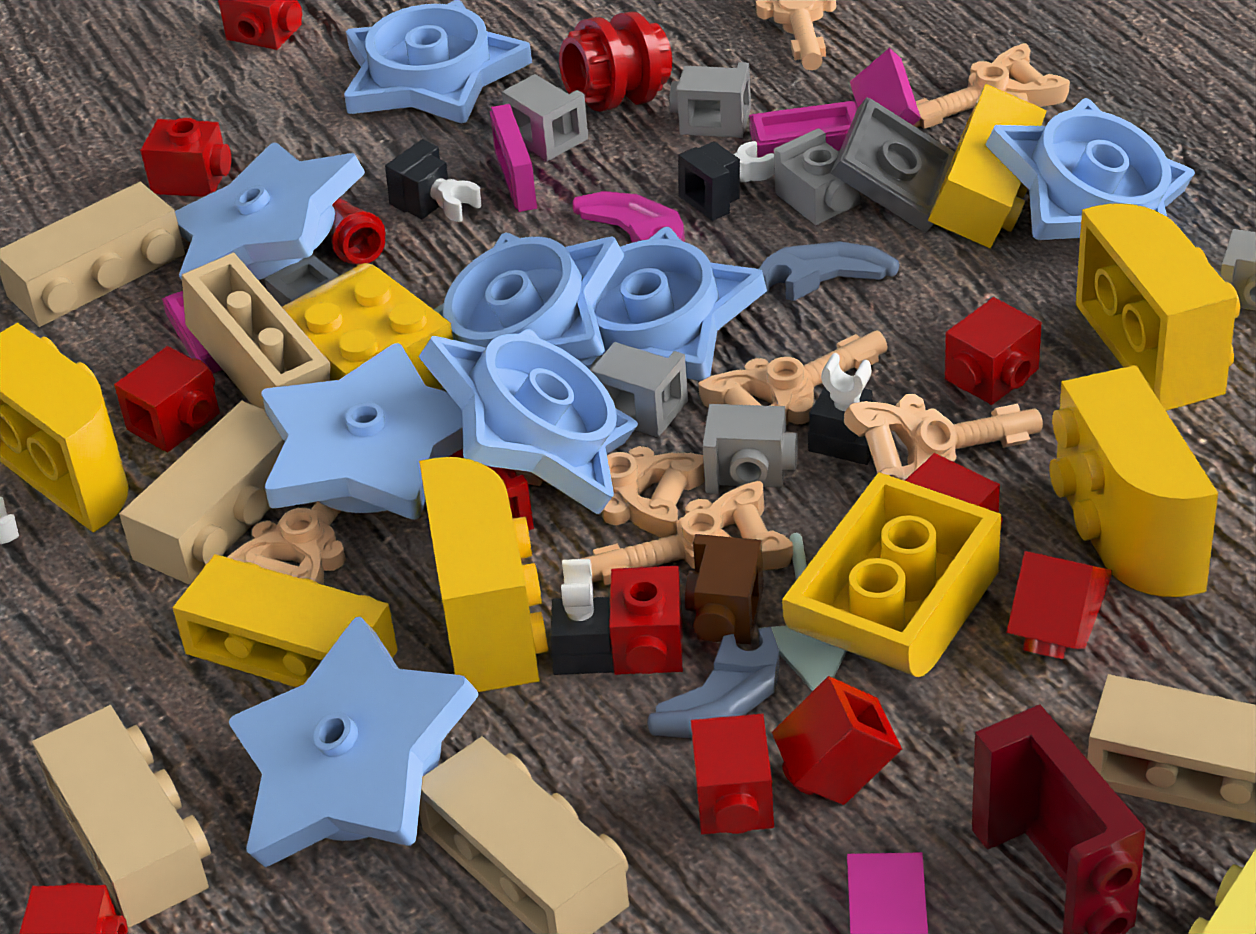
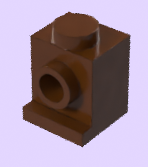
[685,534,764,645]

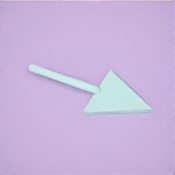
[759,533,847,691]

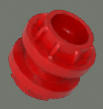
[559,11,672,112]

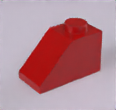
[1006,551,1112,659]

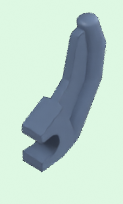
[759,241,900,301]
[647,627,780,738]

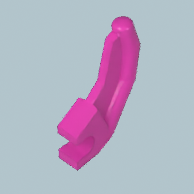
[572,191,685,243]

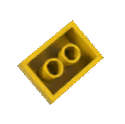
[1076,203,1240,411]
[282,263,453,390]
[0,322,128,533]
[1049,365,1218,597]
[419,457,548,692]
[782,472,1001,677]

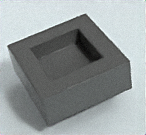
[264,254,340,307]

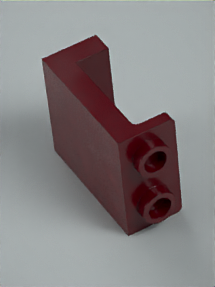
[972,704,1146,934]

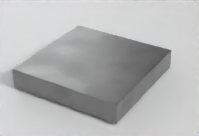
[831,97,955,233]

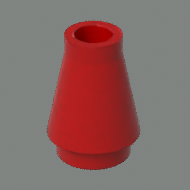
[328,199,386,264]

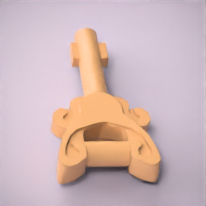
[755,0,836,71]
[913,43,1070,129]
[698,330,888,425]
[844,394,1043,481]
[515,446,705,538]
[581,481,793,585]
[227,502,346,585]

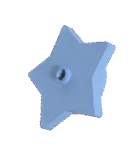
[344,0,532,123]
[985,98,1195,240]
[175,142,365,280]
[578,227,767,381]
[434,232,624,359]
[419,329,638,514]
[261,343,463,520]
[229,617,478,867]

